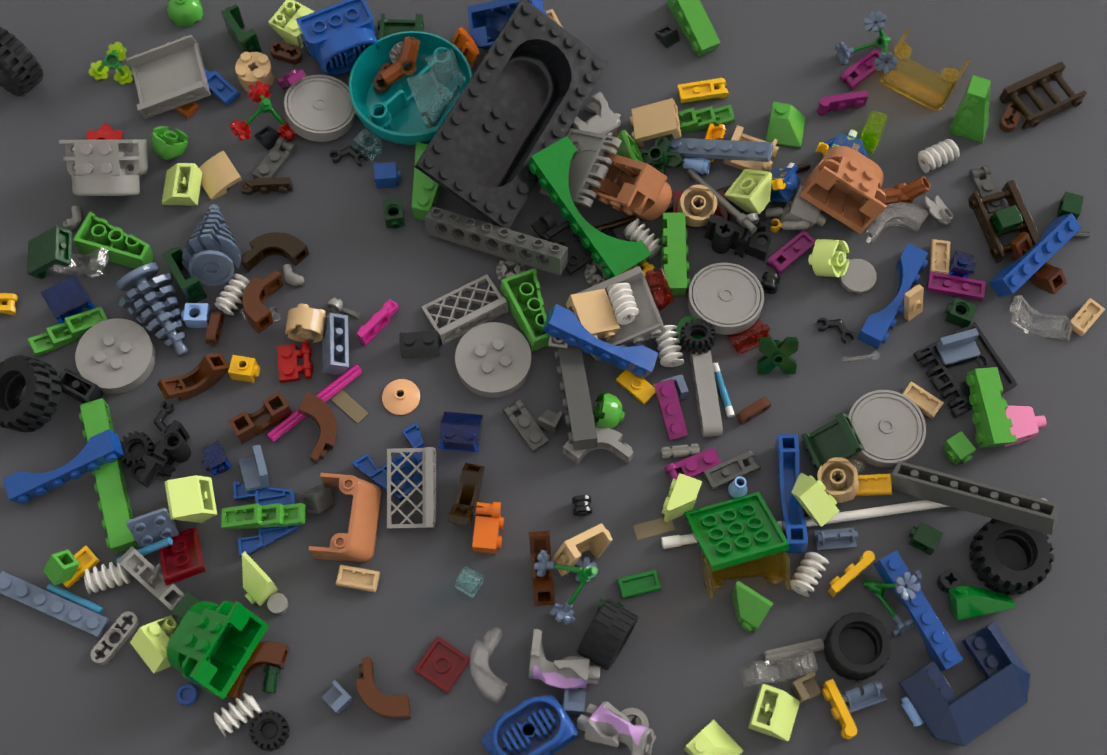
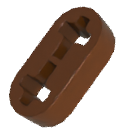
[270,41,303,64]
[373,62,393,94]
[999,102,1022,133]
[205,310,224,345]
[736,397,771,424]

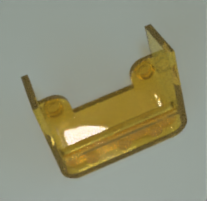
[880,28,970,111]
[699,548,791,598]

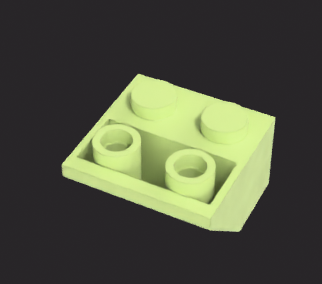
[268,0,315,49]
[161,163,203,206]
[662,473,702,522]
[791,473,840,527]
[165,475,218,523]
[130,615,179,673]
[748,684,800,742]

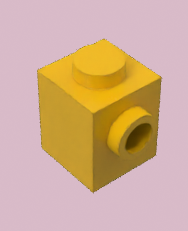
[228,355,260,383]

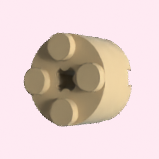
[235,52,274,92]
[677,185,717,227]
[285,303,326,343]
[817,457,859,503]

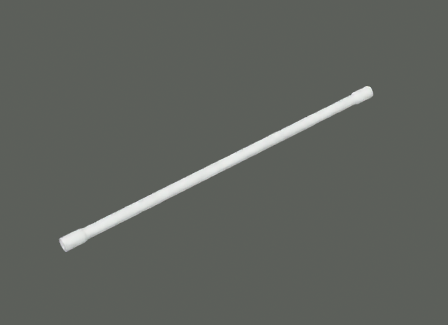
[661,500,949,549]

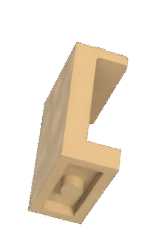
[630,98,681,147]
[723,125,779,172]
[566,289,620,340]
[551,523,613,576]

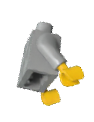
[770,185,827,233]

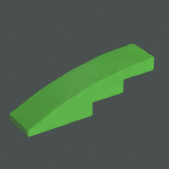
[678,104,736,133]
[28,306,108,357]
[221,503,306,529]

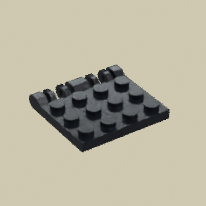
[913,322,1018,418]

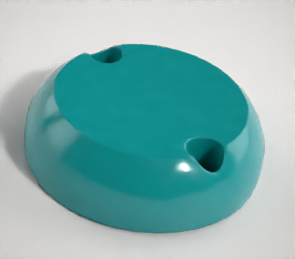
[349,31,472,145]

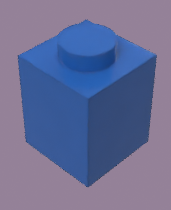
[374,162,401,188]

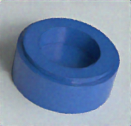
[176,684,199,706]

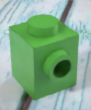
[941,431,976,466]
[43,549,80,585]

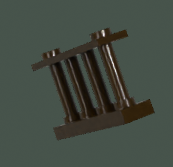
[999,61,1086,130]
[968,180,1040,263]

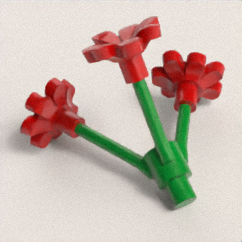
[229,81,297,141]

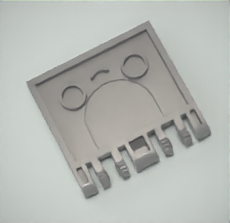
[539,128,622,208]

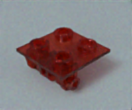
[645,268,675,311]
[727,318,771,355]

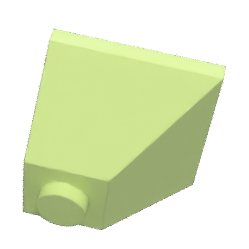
[724,169,772,214]
[242,552,278,607]
[684,720,744,755]

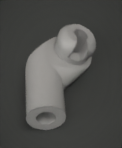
[63,206,82,231]
[766,207,784,222]
[282,264,304,286]

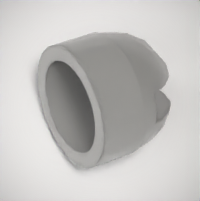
[326,297,343,314]

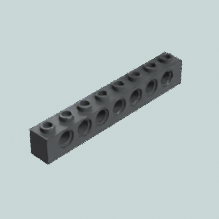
[425,206,568,275]

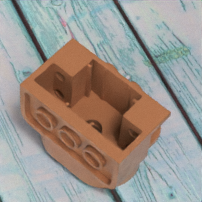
[799,146,887,234]
[587,152,672,221]

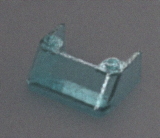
[407,49,465,128]

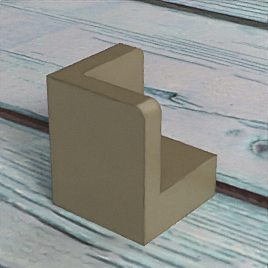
[790,672,821,704]

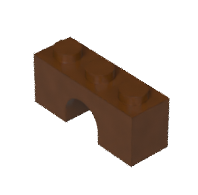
[228,391,292,444]

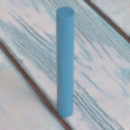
[116,537,173,563]
[47,583,104,615]

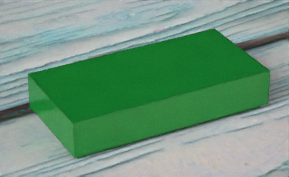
[617,569,662,600]

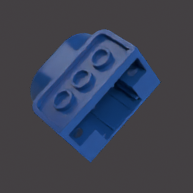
[296,0,379,76]
[467,0,549,50]
[480,694,579,755]

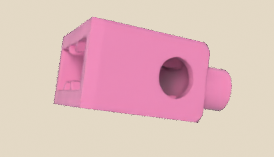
[1004,406,1046,447]

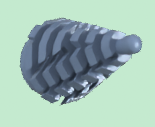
[182,204,241,286]
[116,262,188,356]

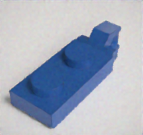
[204,67,240,106]

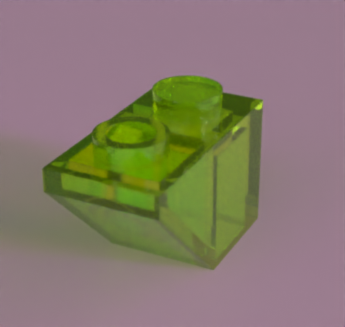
[860,110,888,153]

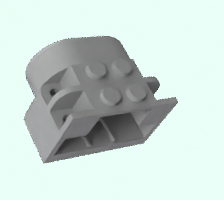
[59,139,148,196]

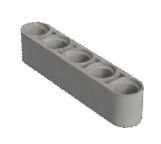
[690,349,723,437]

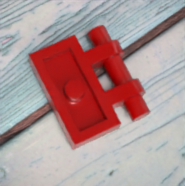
[277,341,313,383]

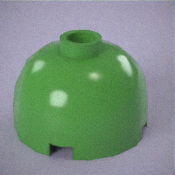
[167,0,203,28]
[151,126,188,160]
[592,391,625,429]

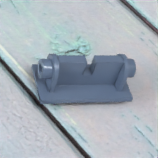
[814,528,858,550]
[841,681,887,713]

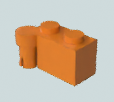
[472,502,504,554]

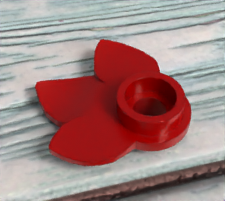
[86,122,123,140]

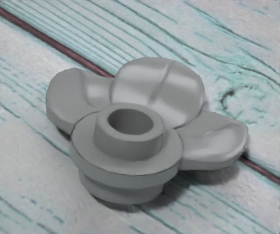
[924,195,953,225]

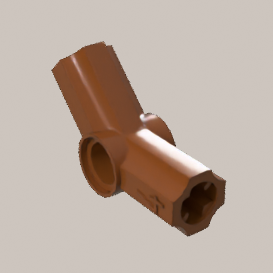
[380,36,420,86]
[881,176,931,207]

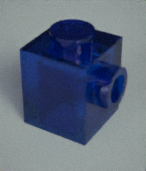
[949,251,976,278]
[201,441,232,475]

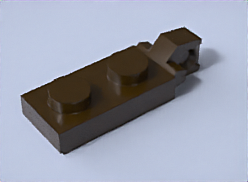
[241,177,293,195]

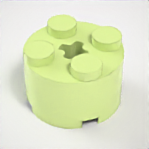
[808,239,849,277]

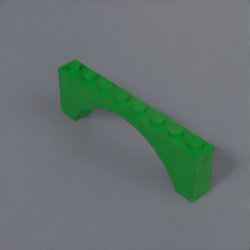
[529,136,652,279]

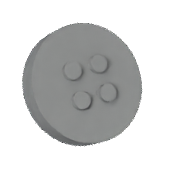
[284,75,356,142]
[687,263,764,335]
[75,318,156,394]
[455,322,532,398]
[848,390,926,468]

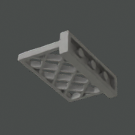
[421,274,509,345]
[387,447,436,529]

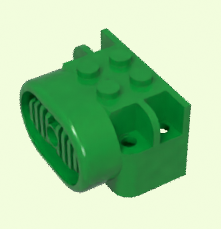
[167,601,269,700]

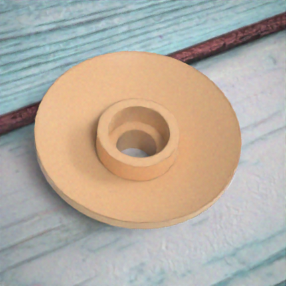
[382,379,420,415]

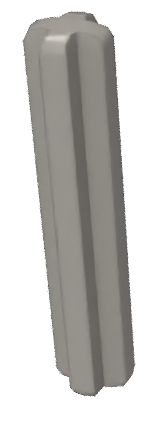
[764,638,824,663]

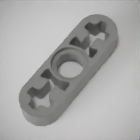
[91,611,140,665]

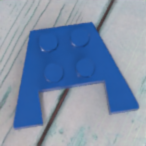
[352,422,425,501]
[233,481,299,558]

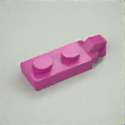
[356,299,400,346]

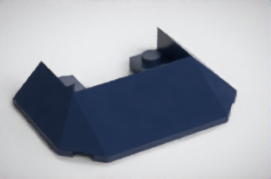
[899,621,1030,746]

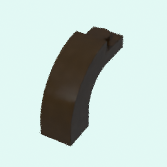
[241,232,309,272]
[448,463,485,526]

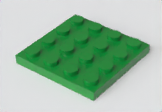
[684,492,789,572]

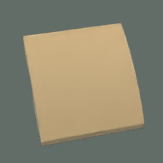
[199,150,242,201]

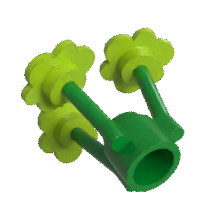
[88,42,133,85]

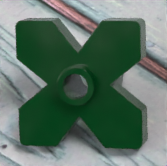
[640,136,684,175]
[757,337,799,374]

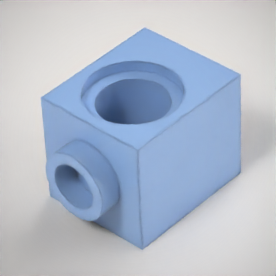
[181,303,212,328]

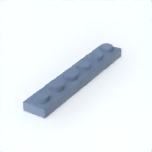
[669,137,774,162]
[0,571,110,638]

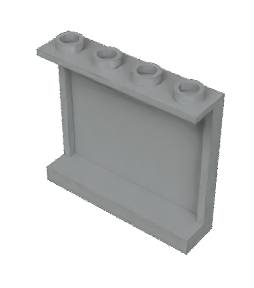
[126,35,211,119]
[576,266,666,361]

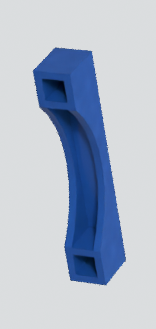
[989,213,1082,297]
[857,243,928,349]
[543,304,658,378]
[3,429,124,504]
[775,434,808,553]
[873,550,964,671]

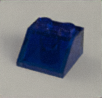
[40,275,95,324]
[438,412,483,453]

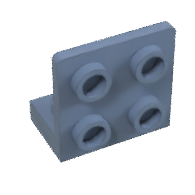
[126,508,179,548]

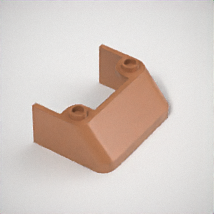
[309,473,382,563]

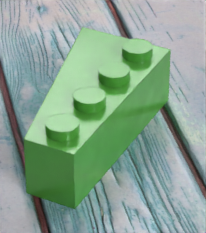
[666,0,721,57]
[949,75,991,143]
[412,142,443,220]
[73,211,154,269]
[660,213,690,296]
[500,268,550,352]
[966,367,1017,448]

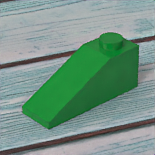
[948,585,1016,620]

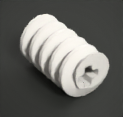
[918,139,960,173]
[622,219,662,259]
[214,273,250,316]
[607,283,639,325]
[655,325,685,367]
[789,552,830,597]
[84,562,131,594]
[213,693,262,737]

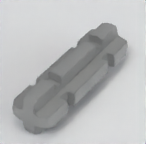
[661,443,700,459]

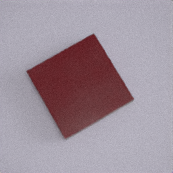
[413,636,471,694]

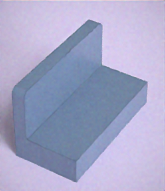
[936,328,980,365]
[239,444,270,491]

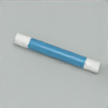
[713,363,735,418]

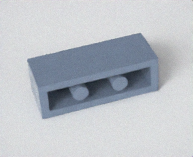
[322,313,349,376]

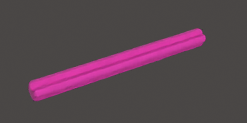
[267,364,362,442]

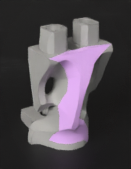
[529,629,601,689]
[577,701,656,755]

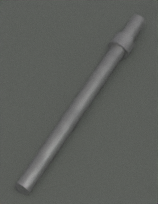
[687,169,757,233]

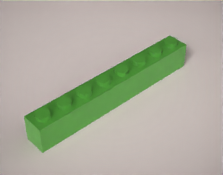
[79,398,139,554]

